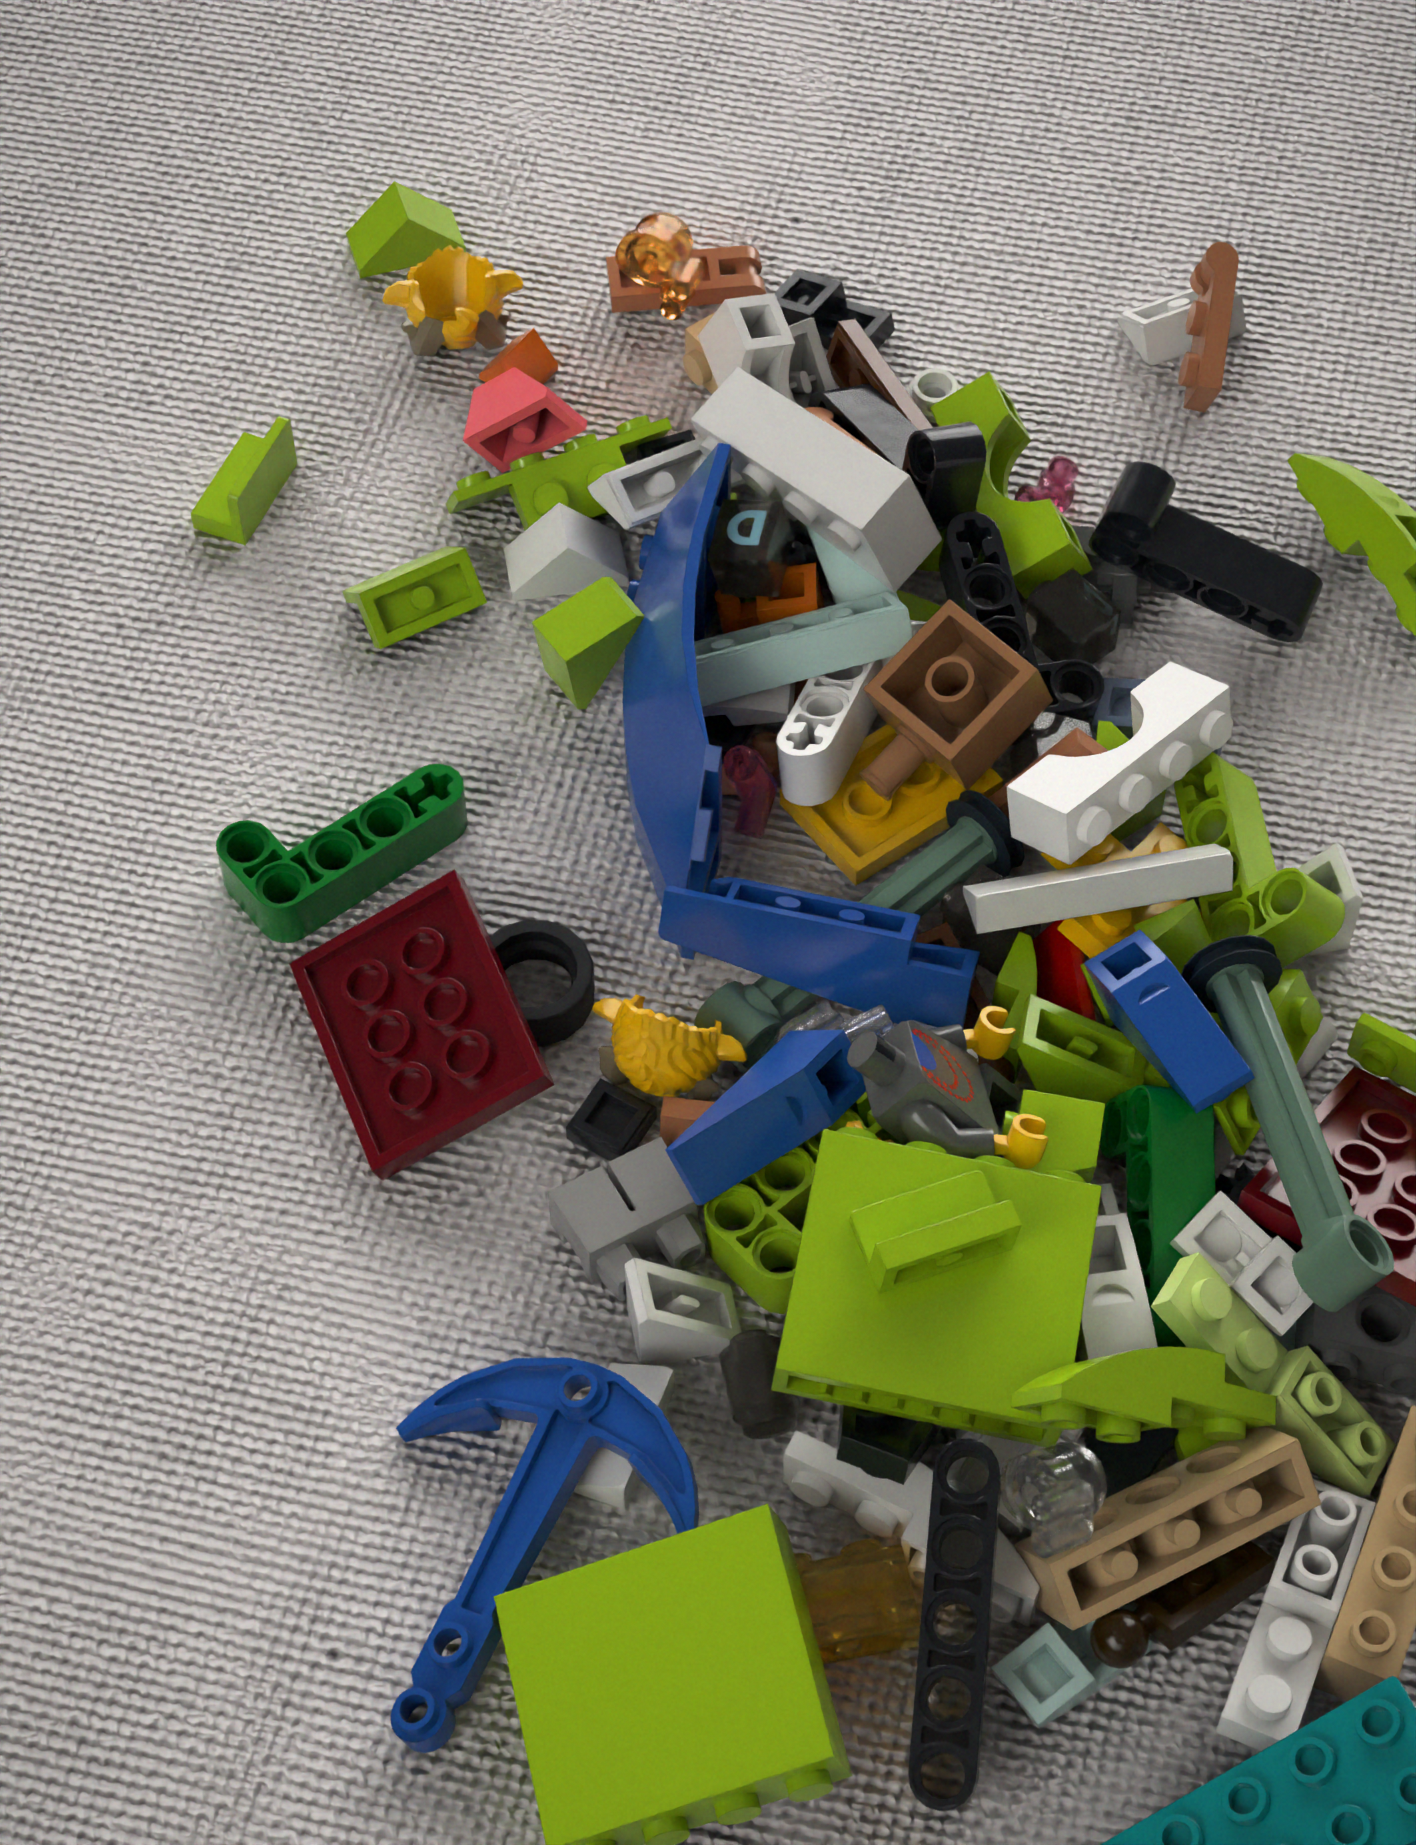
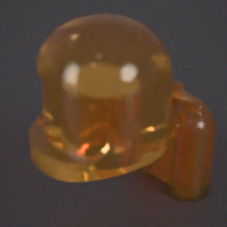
[615,212,705,320]

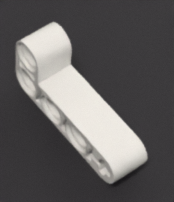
[776,620,926,806]

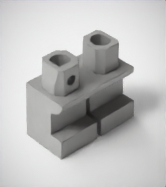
[548,1137,705,1301]

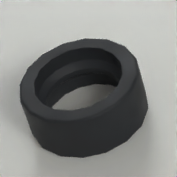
[489,920,595,1047]

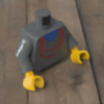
[847,1006,1049,1169]

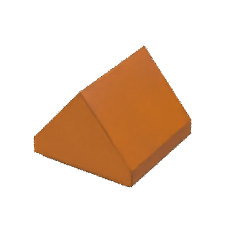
[479,328,558,384]

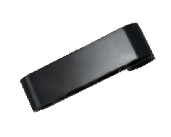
[808,384,987,530]
[1089,461,1323,642]
[939,511,1105,745]

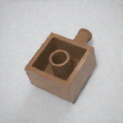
[859,599,1053,801]

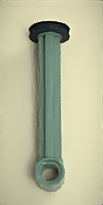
[694,790,1025,1073]
[1181,935,1394,1312]

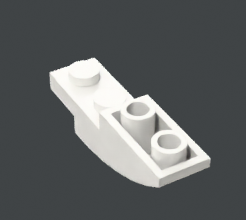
[1076,1183,1158,1362]
[783,1430,1040,1627]
[1215,1479,1376,1751]

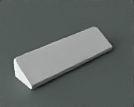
[587,437,746,530]
[963,843,1233,934]

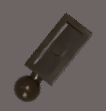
[1090,1541,1275,1669]

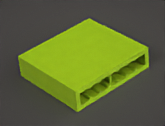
[771,1127,1102,1449]
[494,1504,852,1845]

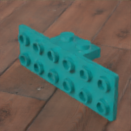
[1100,1676,1416,1845]

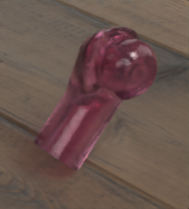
[1014,456,1079,513]
[723,745,777,839]

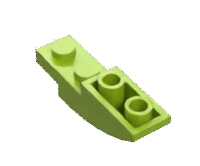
[1287,453,1416,636]
[1011,1346,1276,1443]

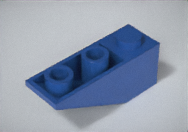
[1084,929,1255,1114]
[665,1030,866,1205]

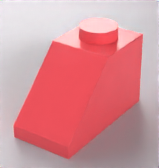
[463,367,588,473]

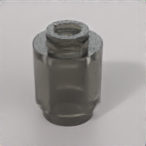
[719,1329,801,1439]

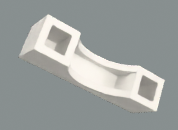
[698,293,806,529]
[1006,661,1233,865]

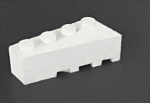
[690,366,942,592]

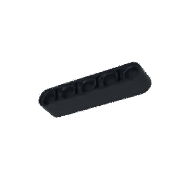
[908,1438,1001,1812]

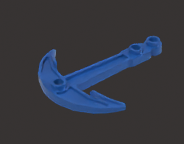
[390,1357,699,1753]

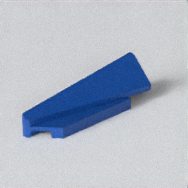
[658,877,980,1028]

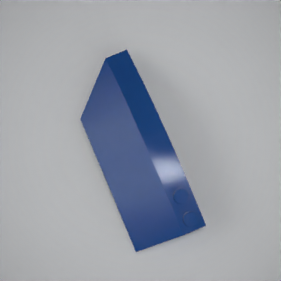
[622,443,731,960]

